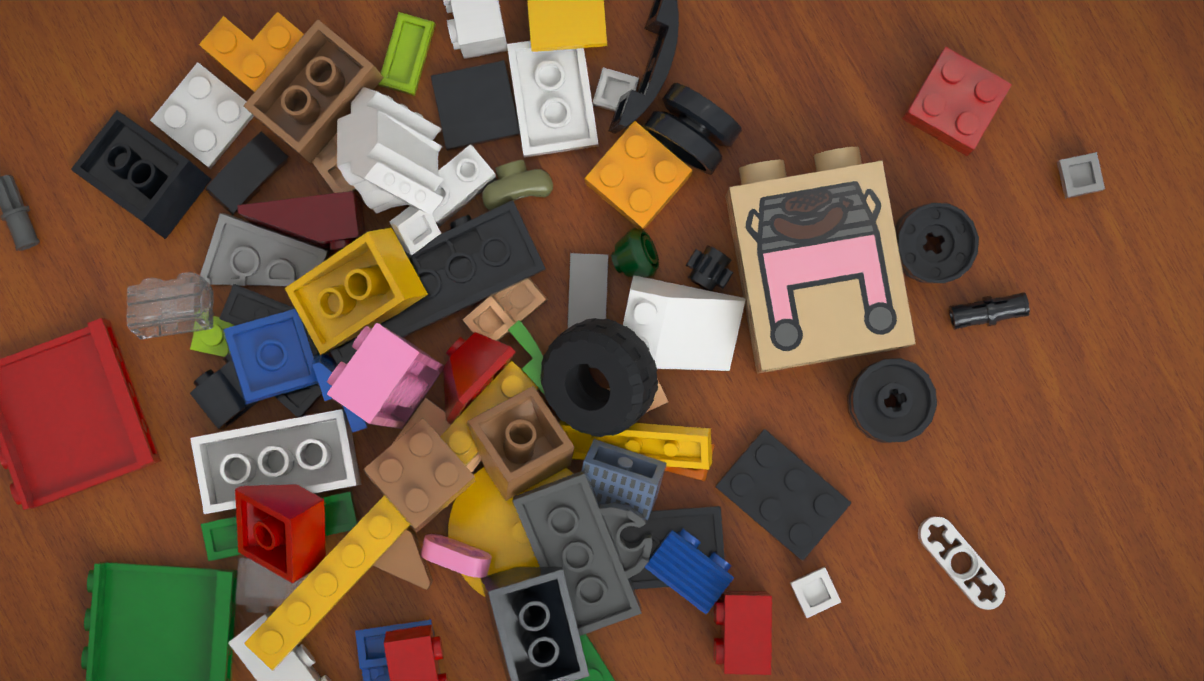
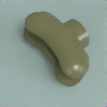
[482,160,553,210]

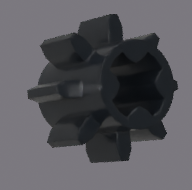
[686,245,734,291]

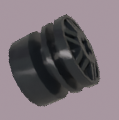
[895,203,979,283]

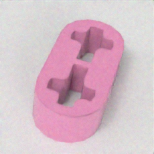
[420,534,492,578]

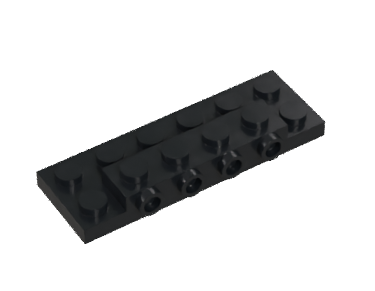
[331,200,546,365]

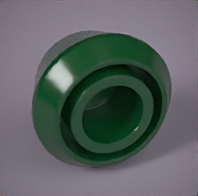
[611,228,659,278]

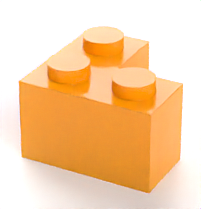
[199,12,304,93]

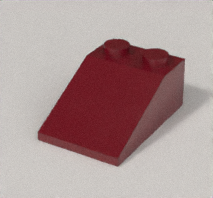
[237,191,366,253]

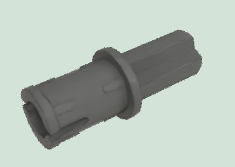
[0,175,40,251]

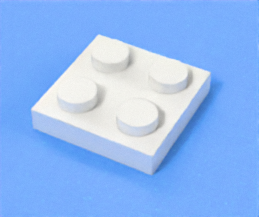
[150,62,254,169]

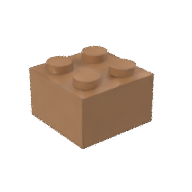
[363,418,475,533]

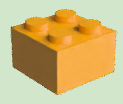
[585,121,693,230]

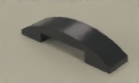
[608,0,679,134]

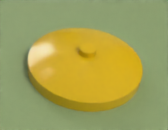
[448,467,574,597]

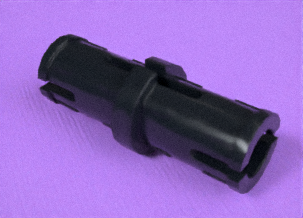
[949,292,1030,330]

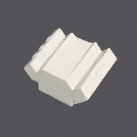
[337,87,444,215]

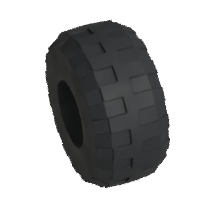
[540,318,658,437]

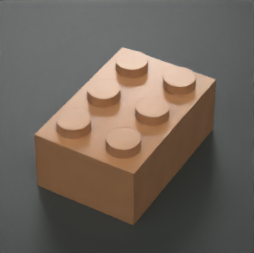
[243,19,384,163]

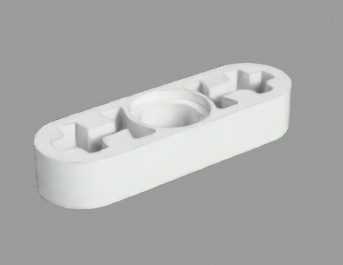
[918,516,1005,610]

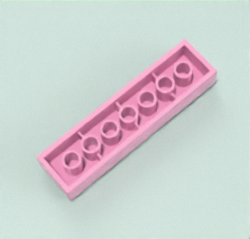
[327,323,444,429]

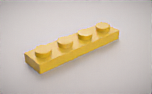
[559,420,712,470]

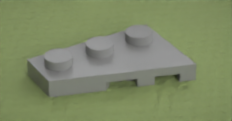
[197,213,330,286]

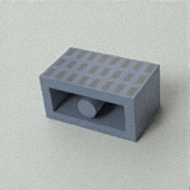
[581,439,667,520]

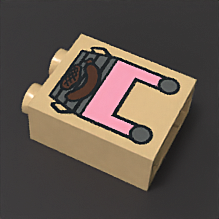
[725,147,916,374]

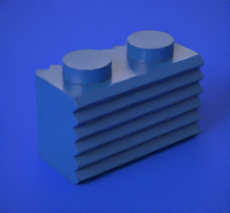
[644,528,734,614]

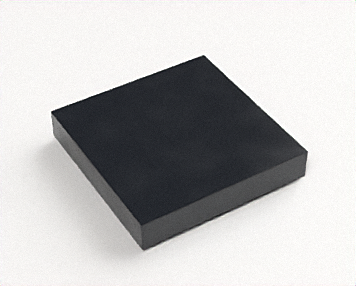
[431,60,520,151]

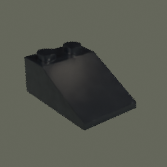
[71,110,212,239]

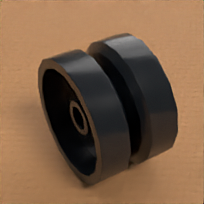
[643,83,742,175]
[847,358,937,443]

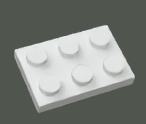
[507,41,599,158]

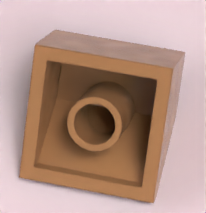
[467,386,574,501]

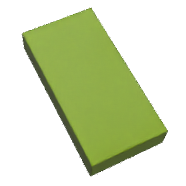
[378,12,436,96]

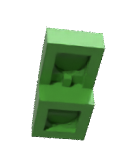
[508,320,545,395]

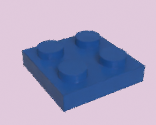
[223,309,318,405]

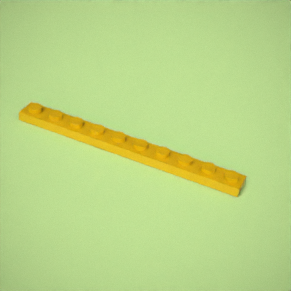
[244,361,539,671]

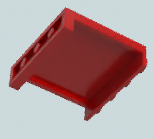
[0,318,161,510]

